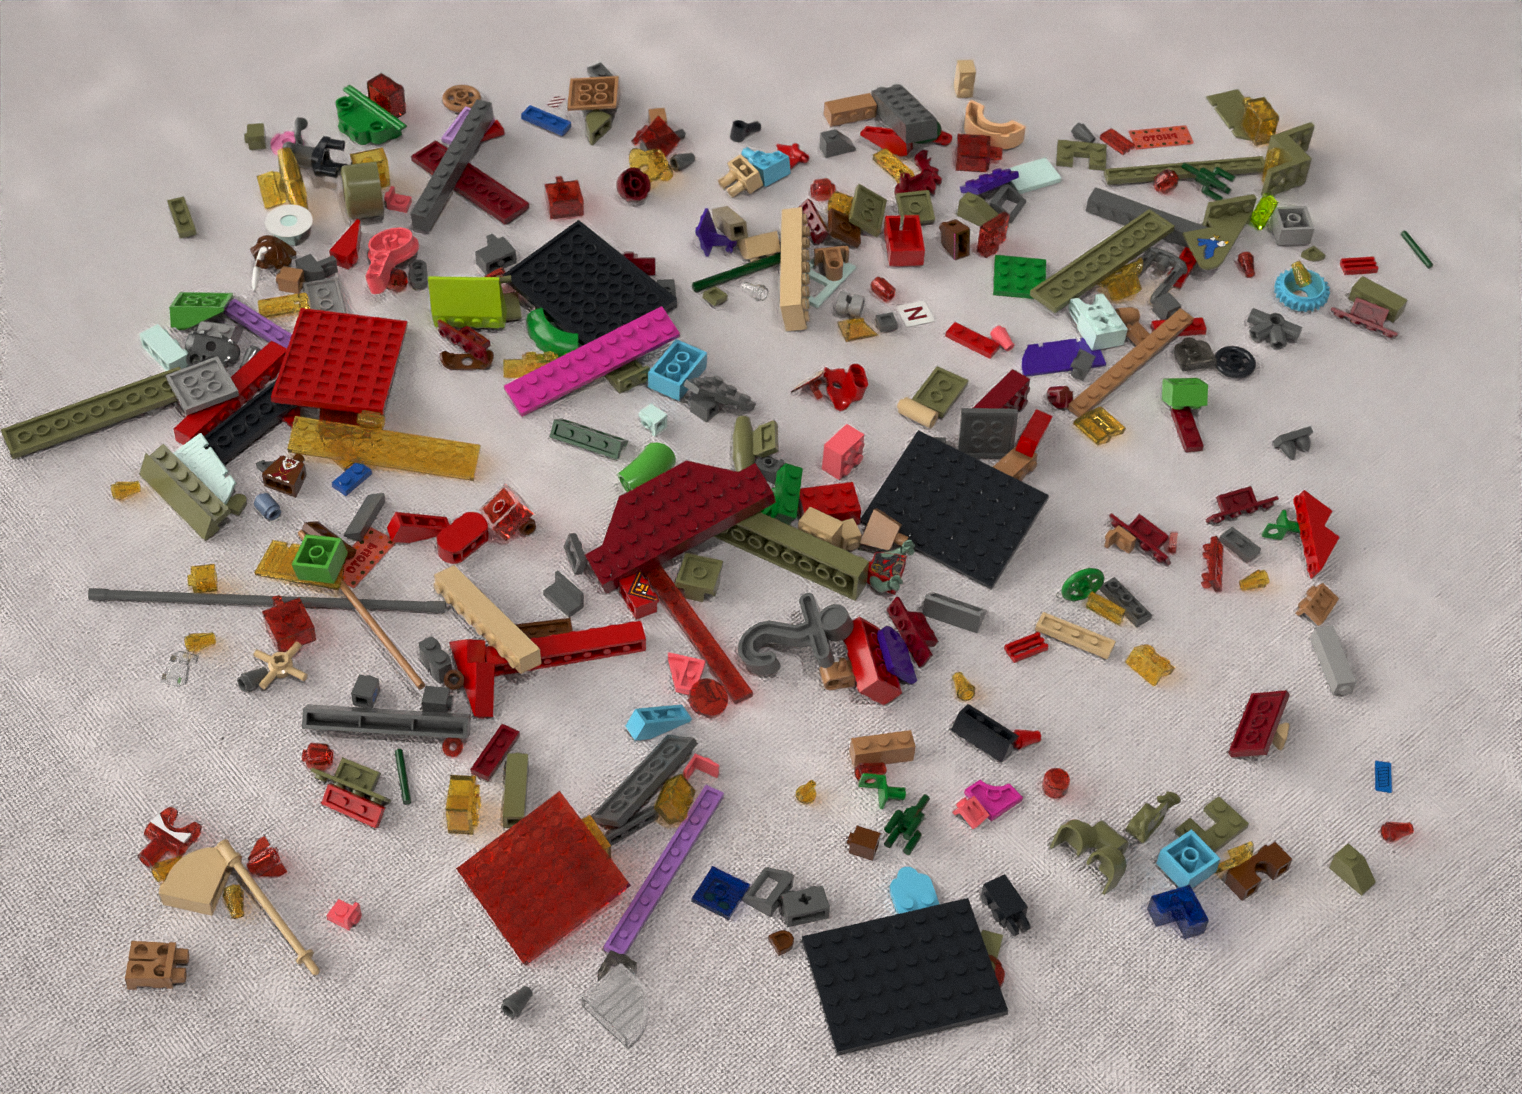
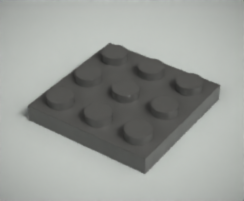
[957,408,1018,458]

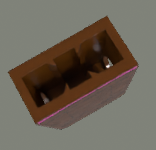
[939,219,970,260]

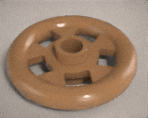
[442,85,481,112]

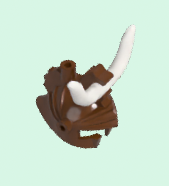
[250,235,297,291]

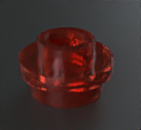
[442,738,463,757]

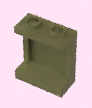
[604,359,650,394]

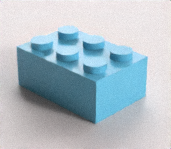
[648,339,707,401]

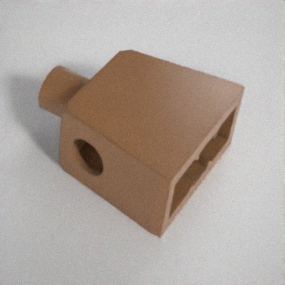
[860,508,909,551]

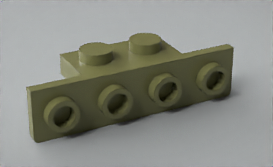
[311,757,391,805]

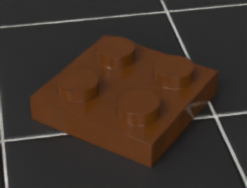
[828,208,861,248]

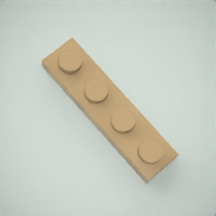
[1035,612,1116,659]

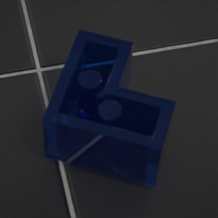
[1147,885,1209,939]

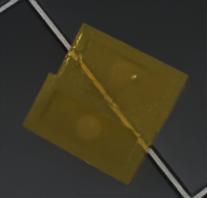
[1073,407,1126,445]

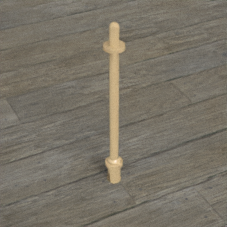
[216,839,320,975]

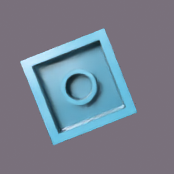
[1156,829,1221,893]

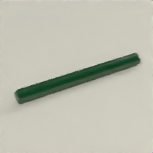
[692,253,781,292]

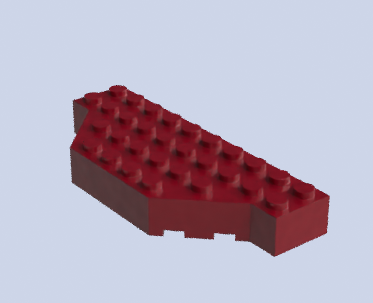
[585,460,776,594]

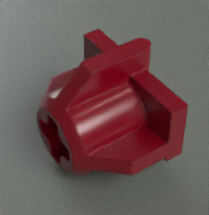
[1047,386,1073,408]

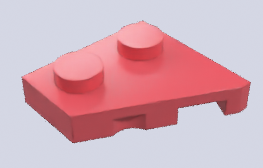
[668,652,706,696]

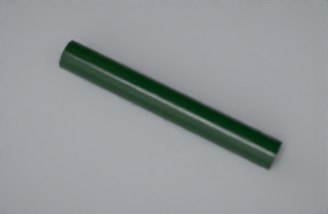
[1400,231,1433,269]
[395,749,411,805]

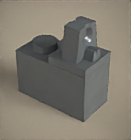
[475,234,517,276]

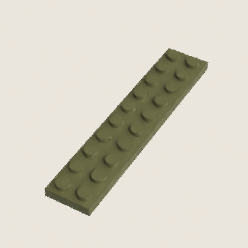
[1030,209,1175,313]
[0,366,181,459]

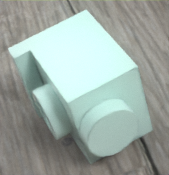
[638,404,667,437]

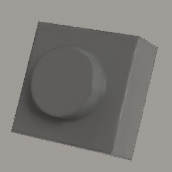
[875,312,898,332]

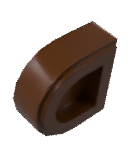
[768,930,794,956]

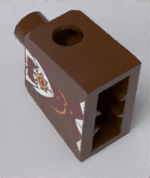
[262,453,307,498]

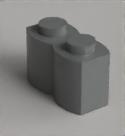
[419,636,452,684]

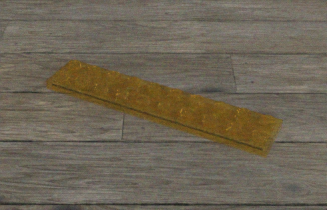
[287,416,481,481]

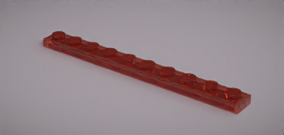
[643,565,753,705]

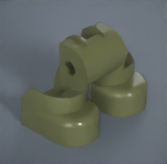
[1050,819,1129,895]

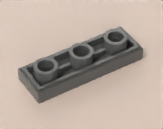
[1099,577,1152,628]

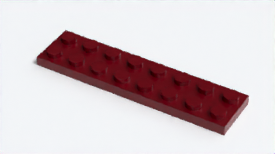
[411,140,529,224]

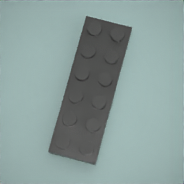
[590,735,698,827]

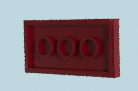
[1228,690,1290,757]

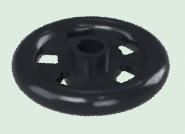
[1213,346,1256,378]

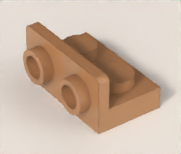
[1295,583,1339,626]

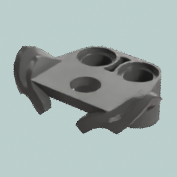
[185,330,240,368]

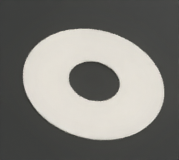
[265,205,313,237]

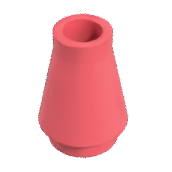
[990,325,1015,352]

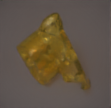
[629,148,674,182]
[1097,258,1143,301]

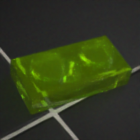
[1250,192,1278,230]

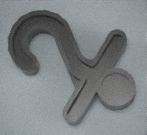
[738,593,854,675]

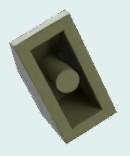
[585,109,612,146]
[1329,843,1376,896]

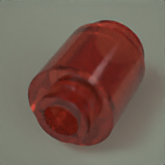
[870,277,896,302]

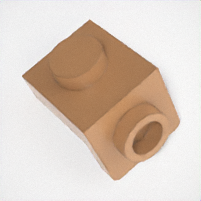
[1125,321,1150,346]

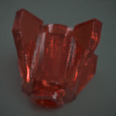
[246,836,287,877]

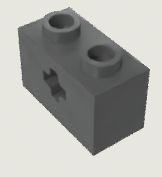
[780,886,830,927]

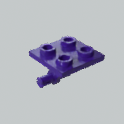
[695,208,737,257]

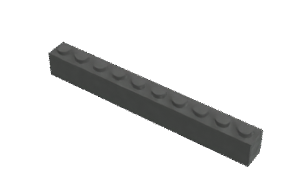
[411,99,494,232]

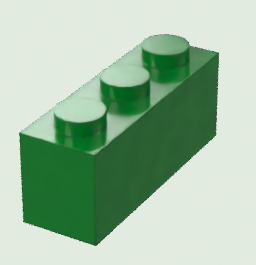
[771,463,803,525]

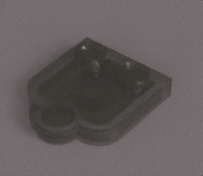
[1174,337,1217,371]

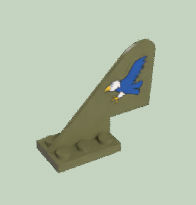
[1183,194,1257,270]

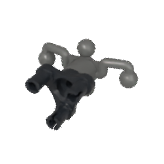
[279,117,348,193]

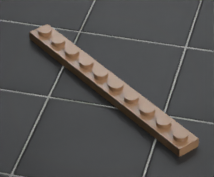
[1067,308,1194,419]

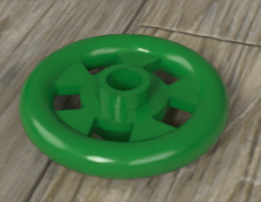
[1061,568,1105,601]

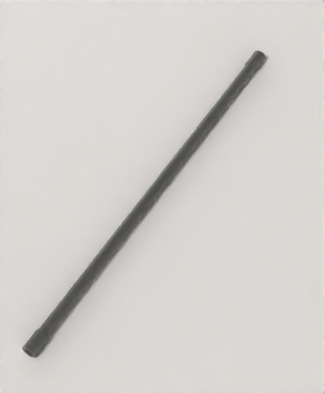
[88,588,446,613]

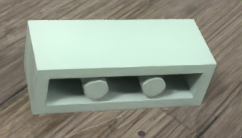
[139,324,189,371]

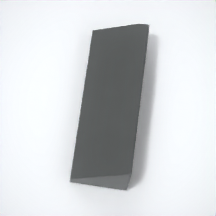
[344,493,385,542]
[598,806,660,848]

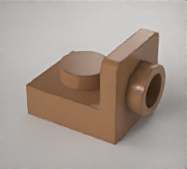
[1104,525,1136,554]

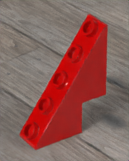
[1293,490,1340,579]
[449,639,495,719]

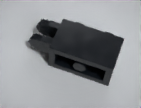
[981,874,1031,936]

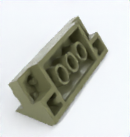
[139,444,232,541]

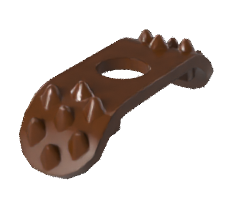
[440,350,494,370]

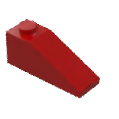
[860,126,913,156]
[329,219,362,270]
[387,512,450,543]

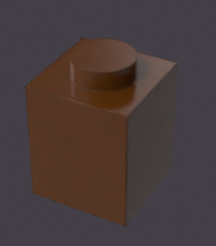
[847,825,881,861]

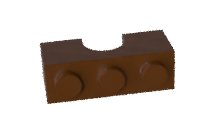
[1225,842,1293,901]

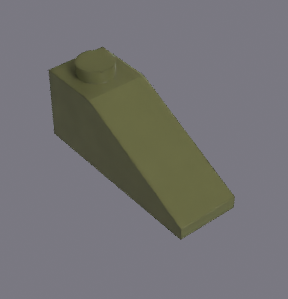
[957,192,1009,236]

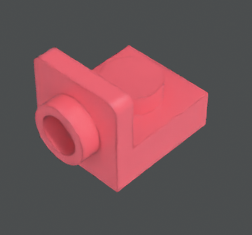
[384,186,412,213]
[952,796,990,829]
[326,899,362,930]

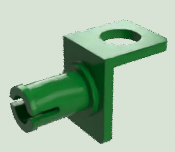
[1262,510,1300,540]
[858,773,906,809]

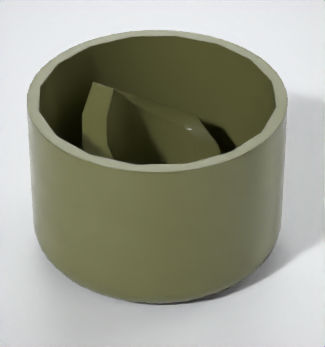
[341,162,384,219]

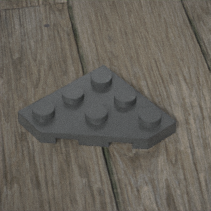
[683,376,756,411]

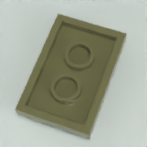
[849,184,887,237]
[912,366,969,418]

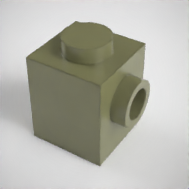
[244,123,266,150]

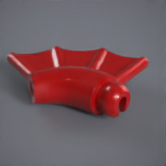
[776,143,810,170]

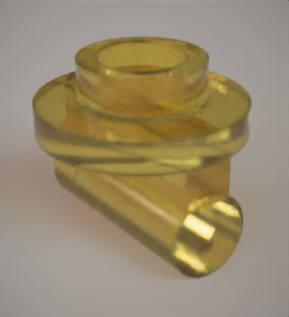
[796,780,816,804]

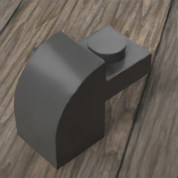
[295,254,338,282]

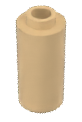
[897,397,939,429]

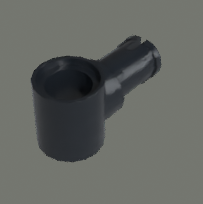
[730,120,761,142]

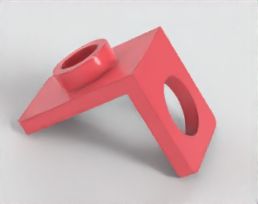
[683,753,719,782]

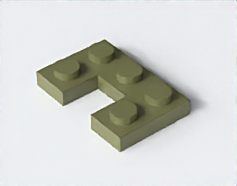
[1056,139,1107,171]
[1175,796,1249,853]

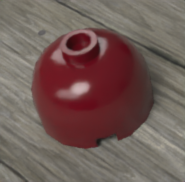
[616,167,651,202]

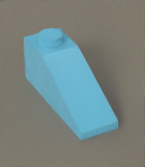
[625,704,692,741]

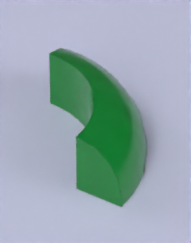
[526,308,579,358]

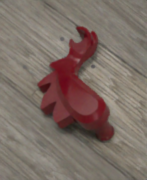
[894,150,942,195]

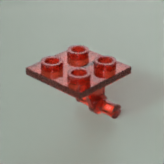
[631,115,681,162]

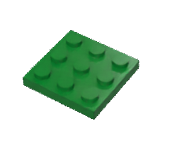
[993,255,1046,299]

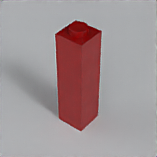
[1015,409,1053,458]

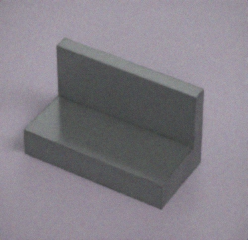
[543,570,584,618]

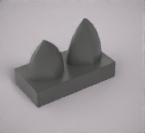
[1272,426,1313,460]

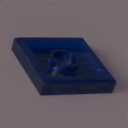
[691,866,750,920]

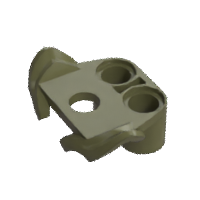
[1125,791,1181,843]

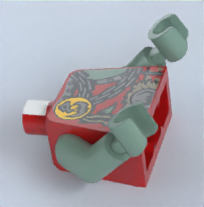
[867,540,915,595]

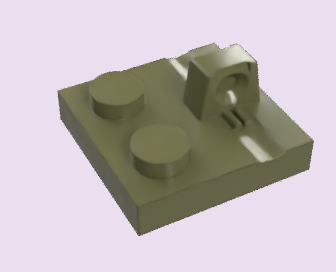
[895,190,935,226]

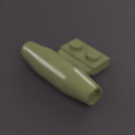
[732,416,779,472]

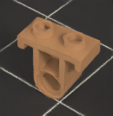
[813,246,849,281]

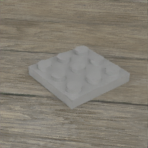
[165,356,239,415]

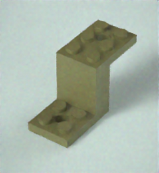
[1261,122,1315,198]

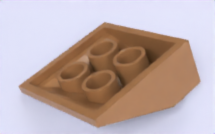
[567,76,621,111]

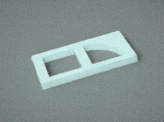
[807,258,856,308]

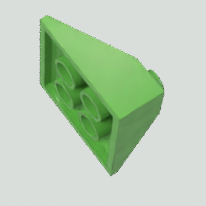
[169,292,233,330]

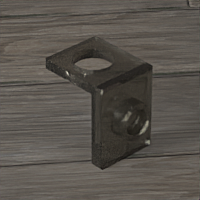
[598,950,637,982]

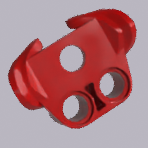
[823,364,868,411]

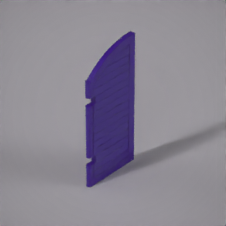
[1021,338,1106,377]

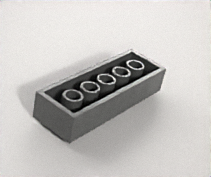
[871,84,937,144]

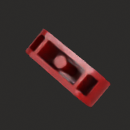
[437,512,489,564]

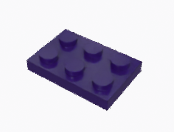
[960,168,1019,194]

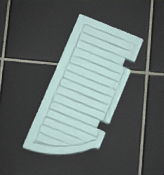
[173,433,237,505]

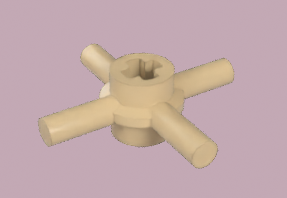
[253,641,308,689]

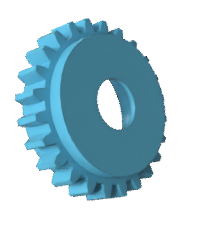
[1274,268,1330,312]

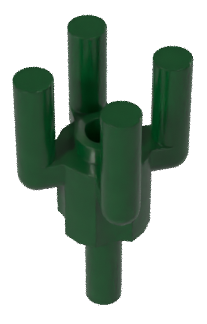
[1181,162,1236,201]
[884,794,930,855]

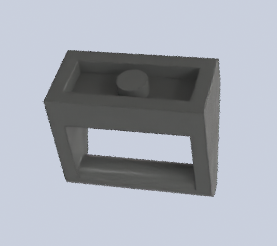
[989,183,1026,223]
[742,867,794,918]

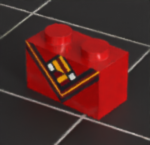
[619,572,659,620]

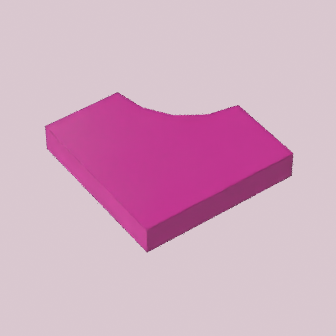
[964,779,1023,821]

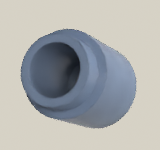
[254,493,281,521]

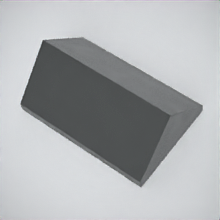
[922,592,987,633]

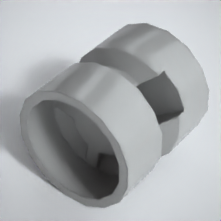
[836,291,865,318]

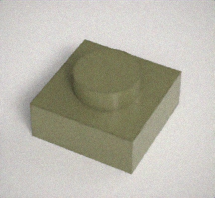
[702,286,728,306]

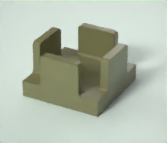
[675,553,723,602]

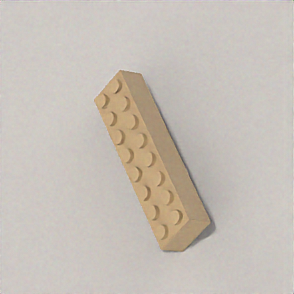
[780,207,810,332]

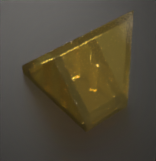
[837,318,879,342]

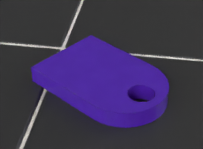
[877,626,918,685]

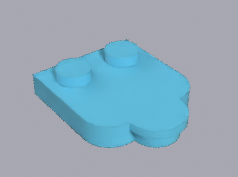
[889,867,939,914]

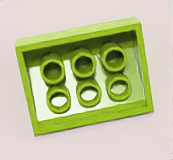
[428,276,507,328]

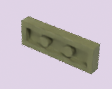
[167,196,197,238]

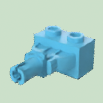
[741,147,791,187]

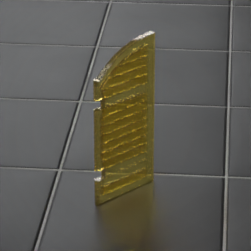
[254,540,344,591]

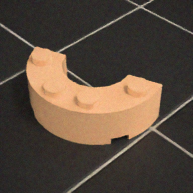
[964,100,1026,150]

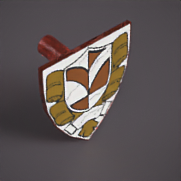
[791,370,825,400]

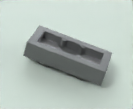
[564,533,588,575]

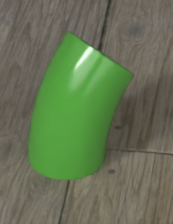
[617,442,676,492]

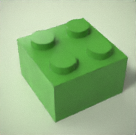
[1162,378,1208,409]
[292,534,348,584]

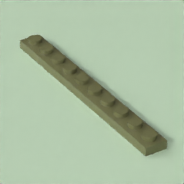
[1104,156,1267,185]

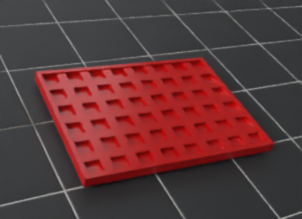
[271,308,408,416]

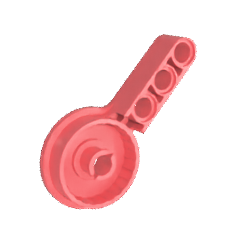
[365,227,419,294]

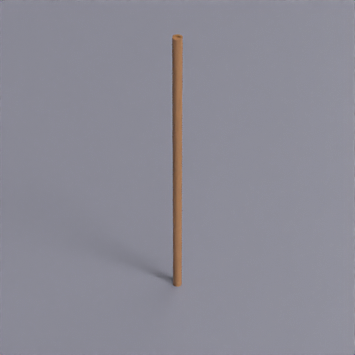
[298,530,425,690]

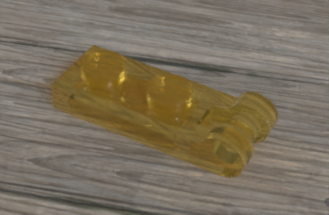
[872,148,915,184]
[258,293,310,318]

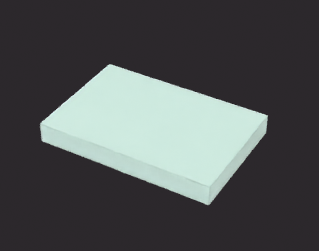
[1003,157,1062,194]

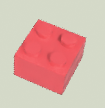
[822,424,865,480]

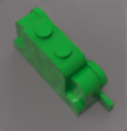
[335,85,407,145]

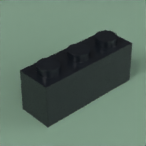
[951,704,1019,763]

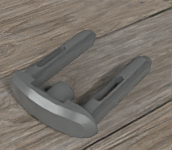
[1121,248,1187,304]

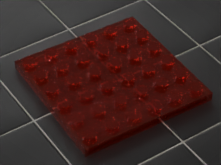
[456,791,631,966]

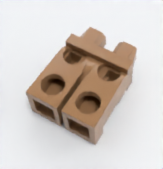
[125,941,190,990]

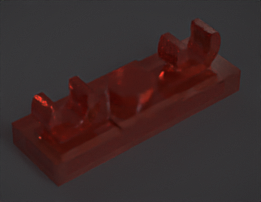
[1201,536,1224,593]

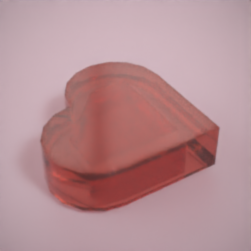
[1168,531,1178,554]

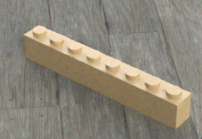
[434,565,541,674]

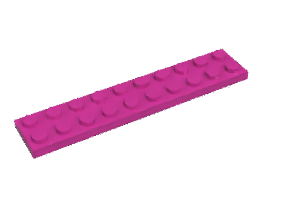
[504,306,680,417]

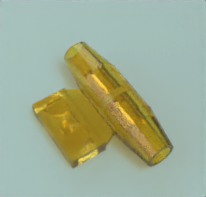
[256,147,309,211]

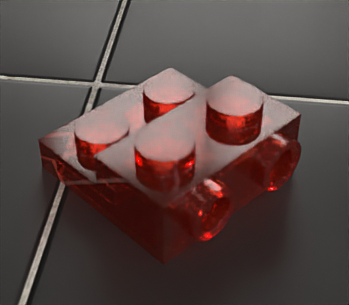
[977,211,1009,258]

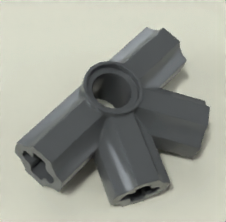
[1247,308,1303,350]

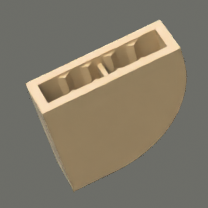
[159,847,233,916]

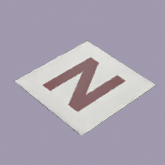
[896,300,935,327]

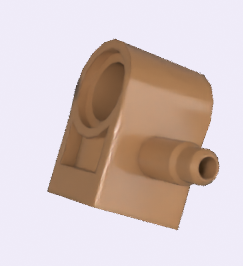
[819,657,855,690]

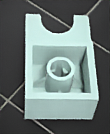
[1068,294,1128,351]

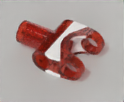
[137,807,202,868]

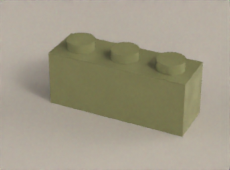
[1348,276,1408,323]

